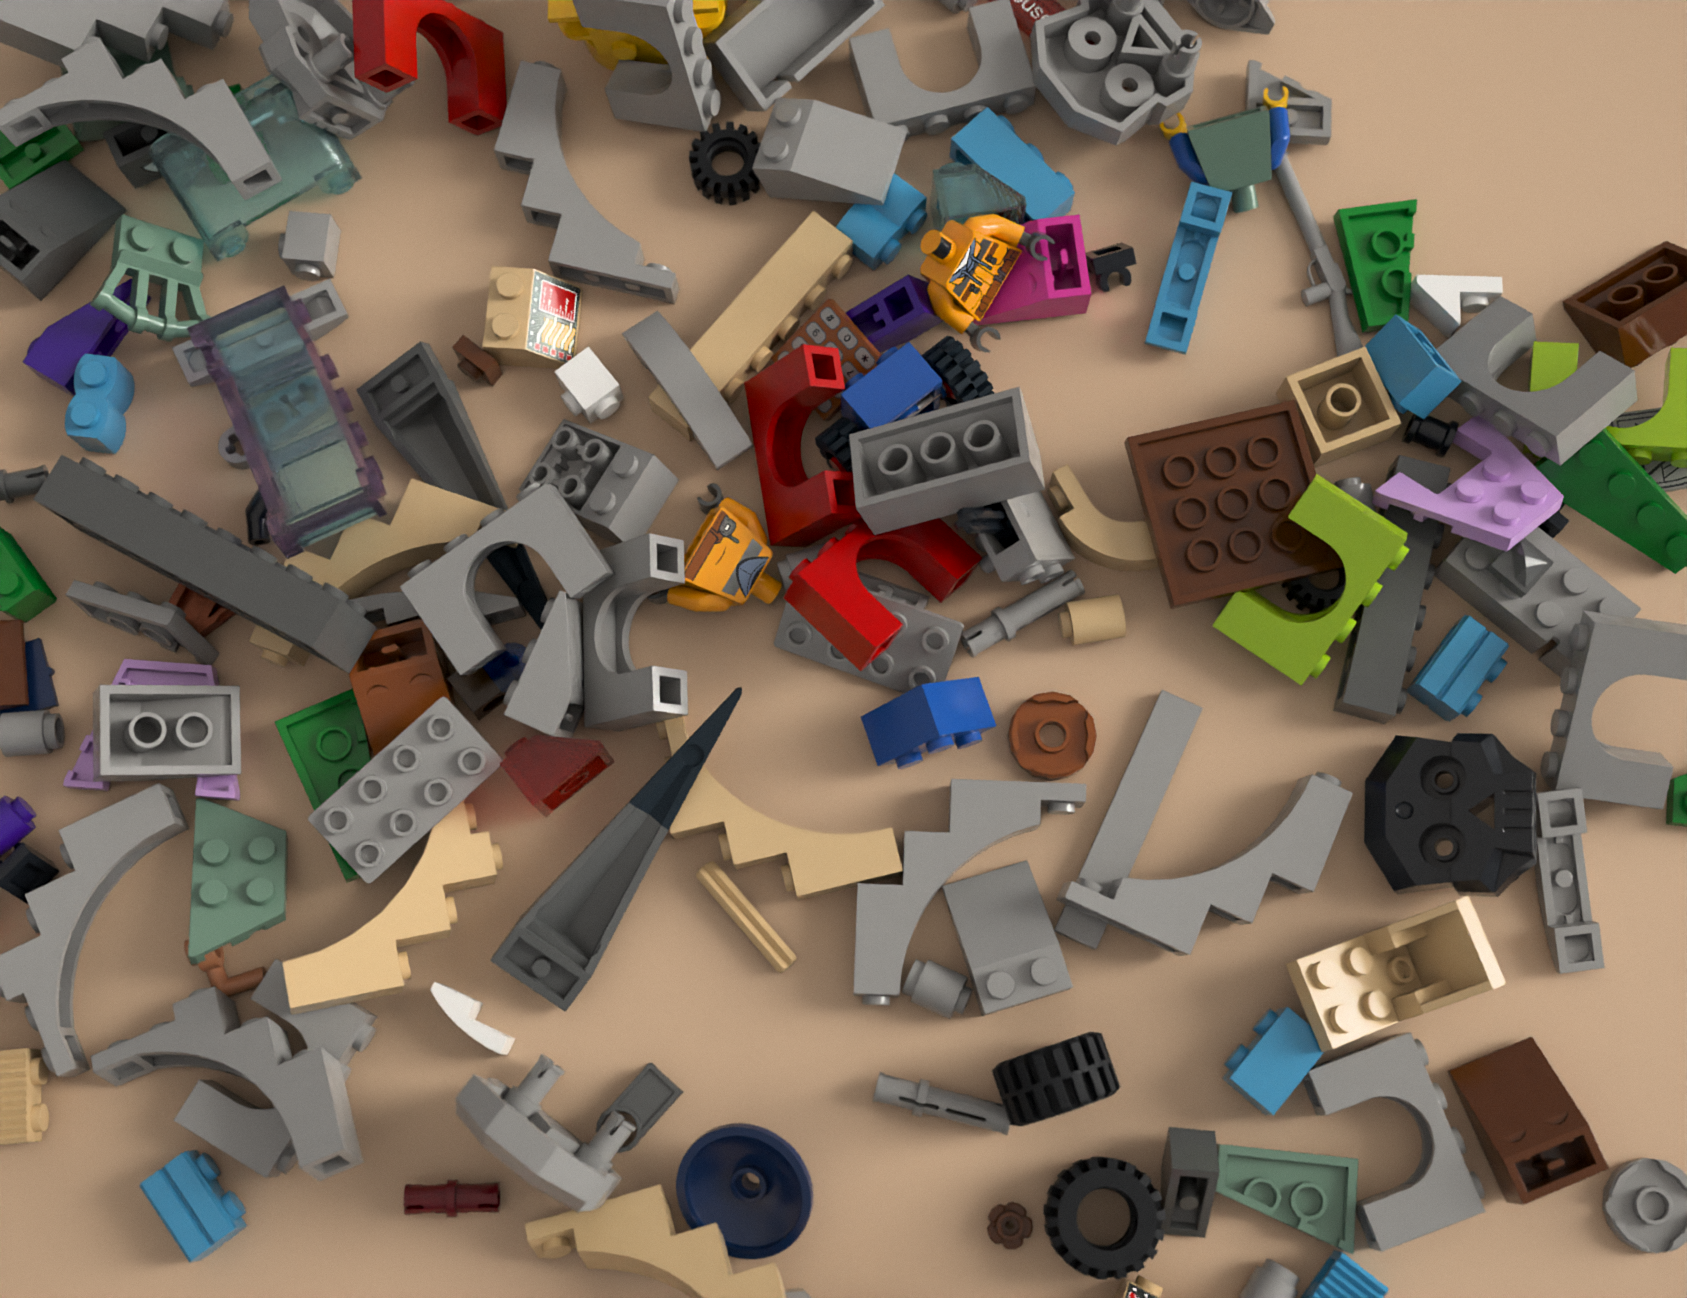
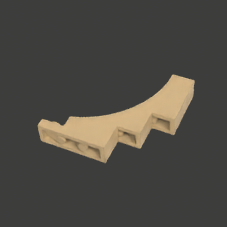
[249,478,525,668]
[525,1184,787,1298]

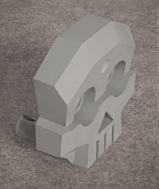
[249,0,415,141]
[1030,0,1202,145]
[456,1054,636,1212]

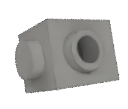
[278,211,341,281]

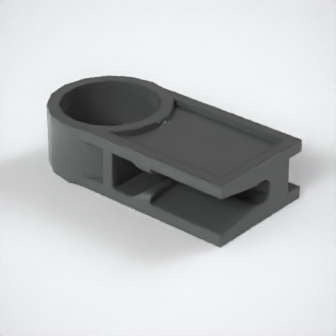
[596,1062,683,1153]

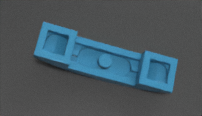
[1144,181,1232,355]

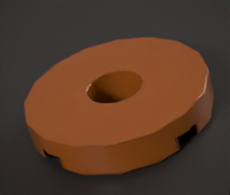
[1007,691,1097,781]

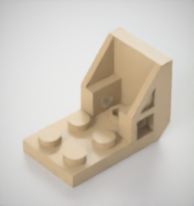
[1286,896,1506,1052]

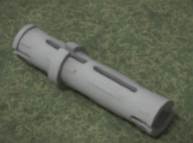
[960,570,1085,658]
[873,1072,1010,1135]

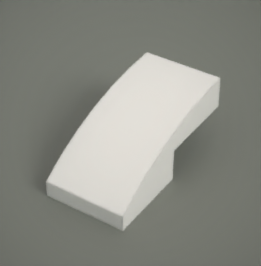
[430,982,515,1055]

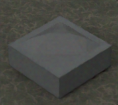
[1487,538,1554,598]

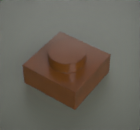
[452,335,503,386]

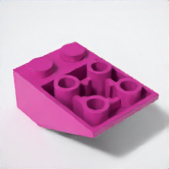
[972,214,1091,325]

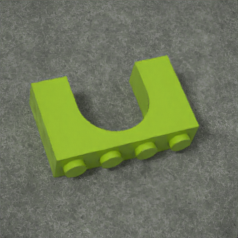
[1523,341,1687,468]
[1212,474,1409,686]

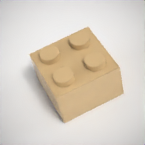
[1276,346,1402,468]

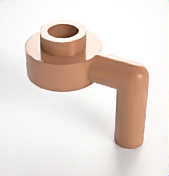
[184,939,267,997]

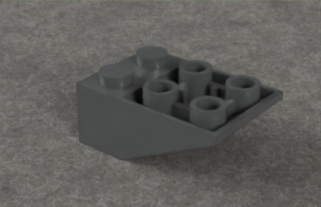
[0,159,127,301]

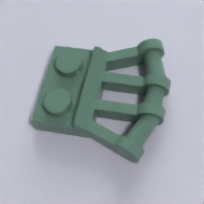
[90,214,215,342]

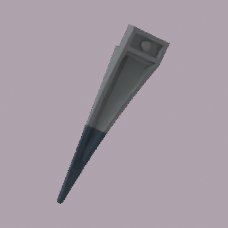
[357,341,548,630]
[491,687,742,1012]

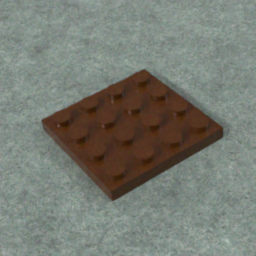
[1124,400,1343,609]

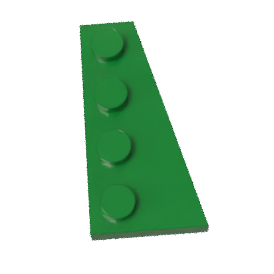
[1533,428,1687,574]
[275,688,371,883]

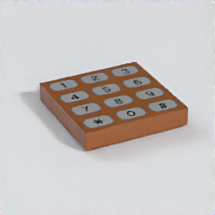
[771,299,881,421]

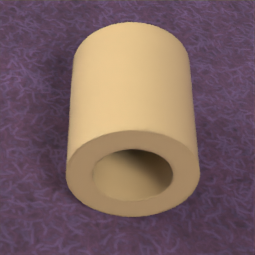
[1058,594,1126,646]

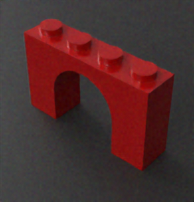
[352,0,507,136]
[744,344,862,547]
[784,518,982,672]

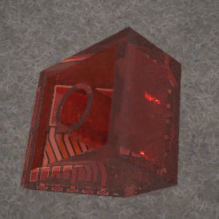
[499,735,615,817]

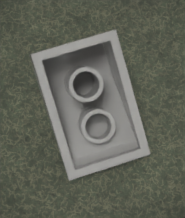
[752,98,906,205]
[93,685,241,782]
[942,860,1073,1016]

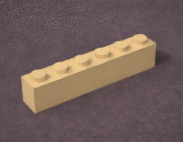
[648,211,854,442]

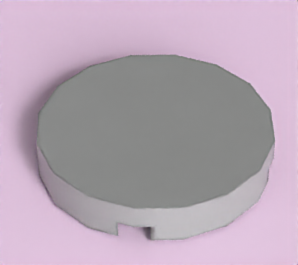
[1602,1158,1687,1253]

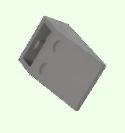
[519,419,679,544]
[504,590,584,738]

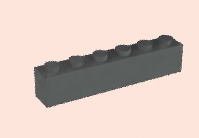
[1333,455,1451,724]

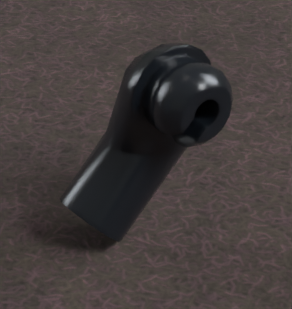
[245,482,288,545]

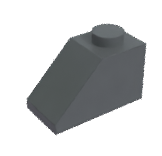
[1160,1127,1220,1238]

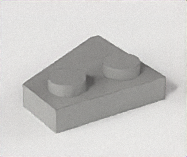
[1245,60,1332,145]

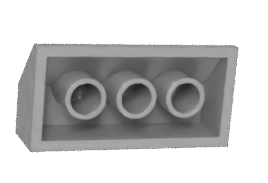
[849,387,1045,535]

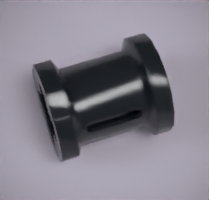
[1402,413,1459,458]

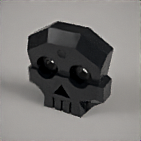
[1364,733,1537,897]

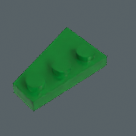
[1333,199,1417,333]

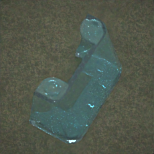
[149,74,362,261]

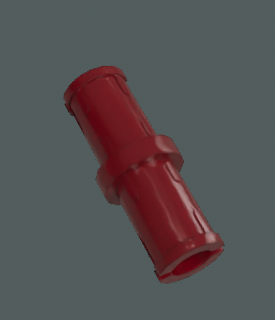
[404,1180,501,1217]

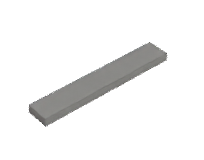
[1054,690,1203,950]

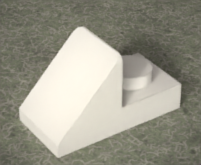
[1410,275,1503,338]

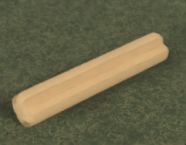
[696,861,796,973]

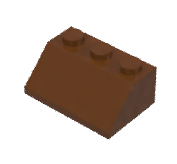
[1563,241,1687,368]

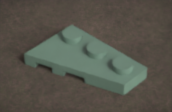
[1215,1144,1358,1254]

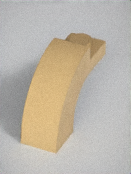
[1047,464,1159,571]

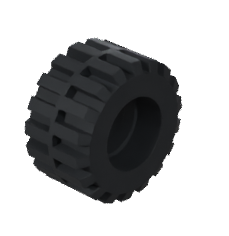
[992,1032,1120,1126]
[1043,1157,1166,1280]

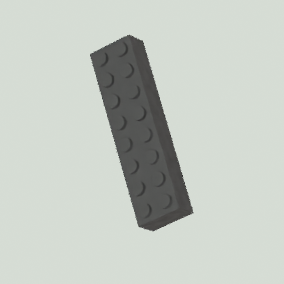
[33,455,377,674]

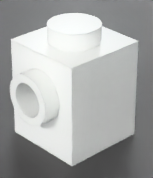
[554,346,624,424]

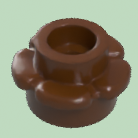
[987,1202,1033,1249]

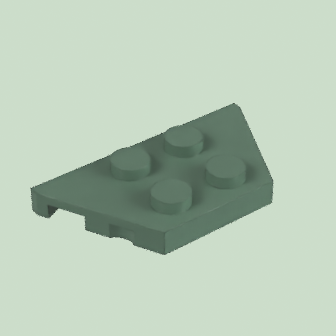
[188,798,288,964]

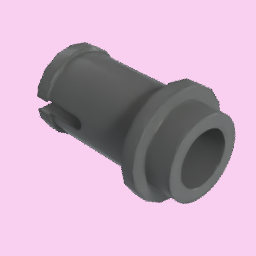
[0,465,49,504]

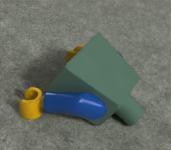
[1159,86,1291,213]

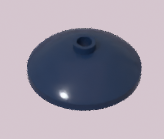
[676,1123,813,1259]

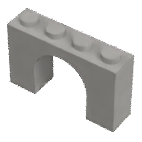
[572,0,721,132]
[849,0,1036,141]
[1436,296,1637,466]
[399,482,615,675]
[583,533,688,731]
[1541,610,1687,810]
[173,959,378,1178]
[1302,1032,1486,1252]

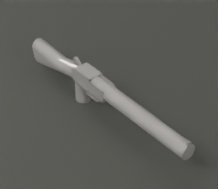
[1274,151,1363,357]

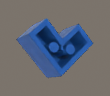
[861,677,996,769]

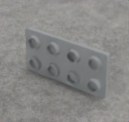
[774,571,964,693]
[308,697,504,884]

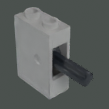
[954,491,1075,585]

